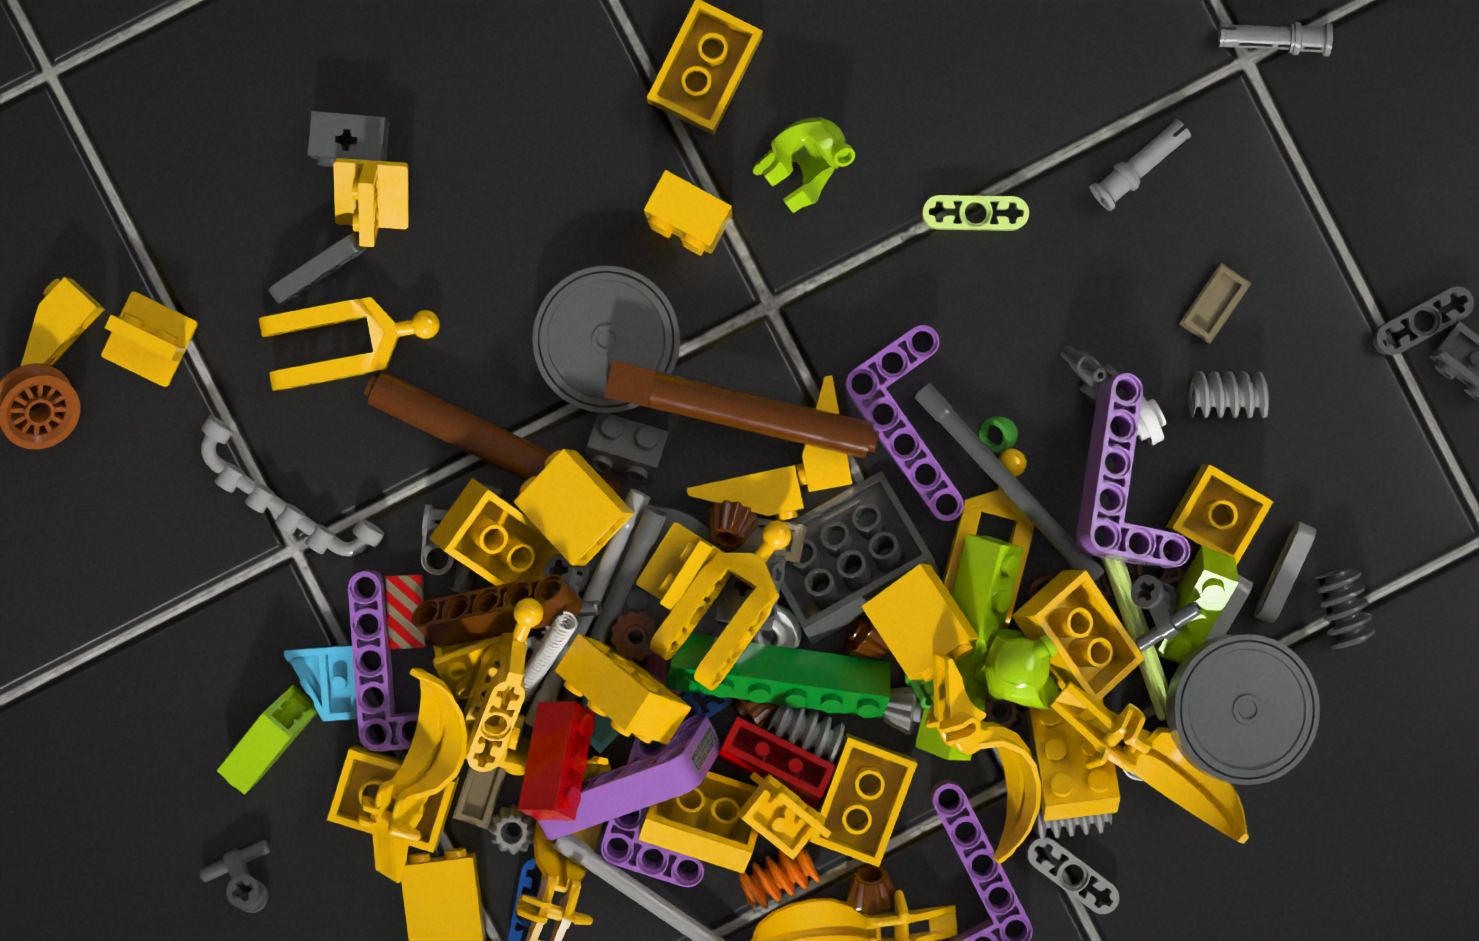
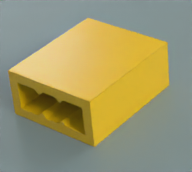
[513,449,635,566]
[861,564,980,682]
[401,848,486,941]

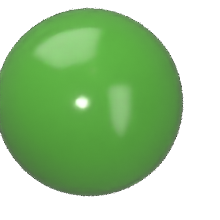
[979,416,1018,454]

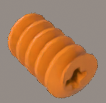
[739,848,821,913]

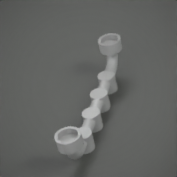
[201,415,385,556]

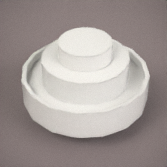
[1137,396,1167,445]
[751,605,802,648]

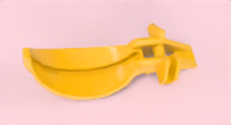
[925,651,1042,864]
[357,668,468,883]
[1050,682,1249,844]
[516,756,611,941]
[750,890,958,941]

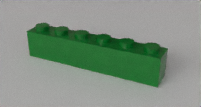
[665,634,890,719]

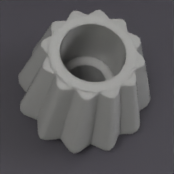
[883,686,924,735]
[489,804,536,855]

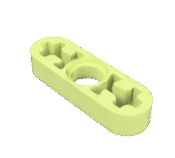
[922,195,1029,231]

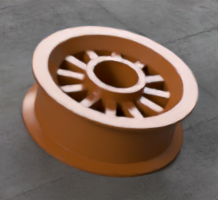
[0,363,81,449]

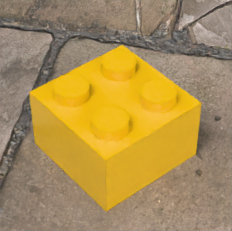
[1166,464,1274,566]

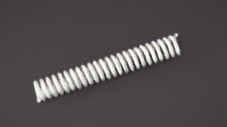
[511,611,578,702]

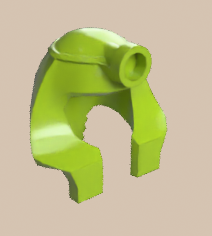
[753,117,855,213]
[985,629,1060,709]

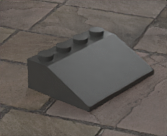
[780,471,940,645]

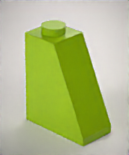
[217,684,317,795]

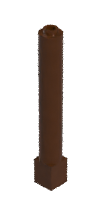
[604,360,879,458]
[364,371,623,495]

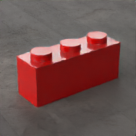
[518,702,595,821]
[717,716,836,808]

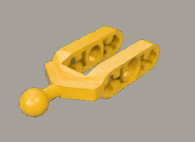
[259,297,440,391]
[942,449,1034,629]
[650,520,791,691]
[463,598,544,772]

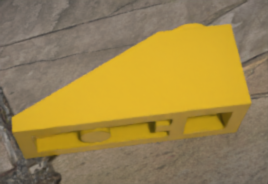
[21,277,105,387]
[796,375,852,492]
[687,465,804,521]

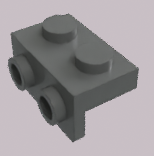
[1429,321,1479,401]
[584,413,669,485]

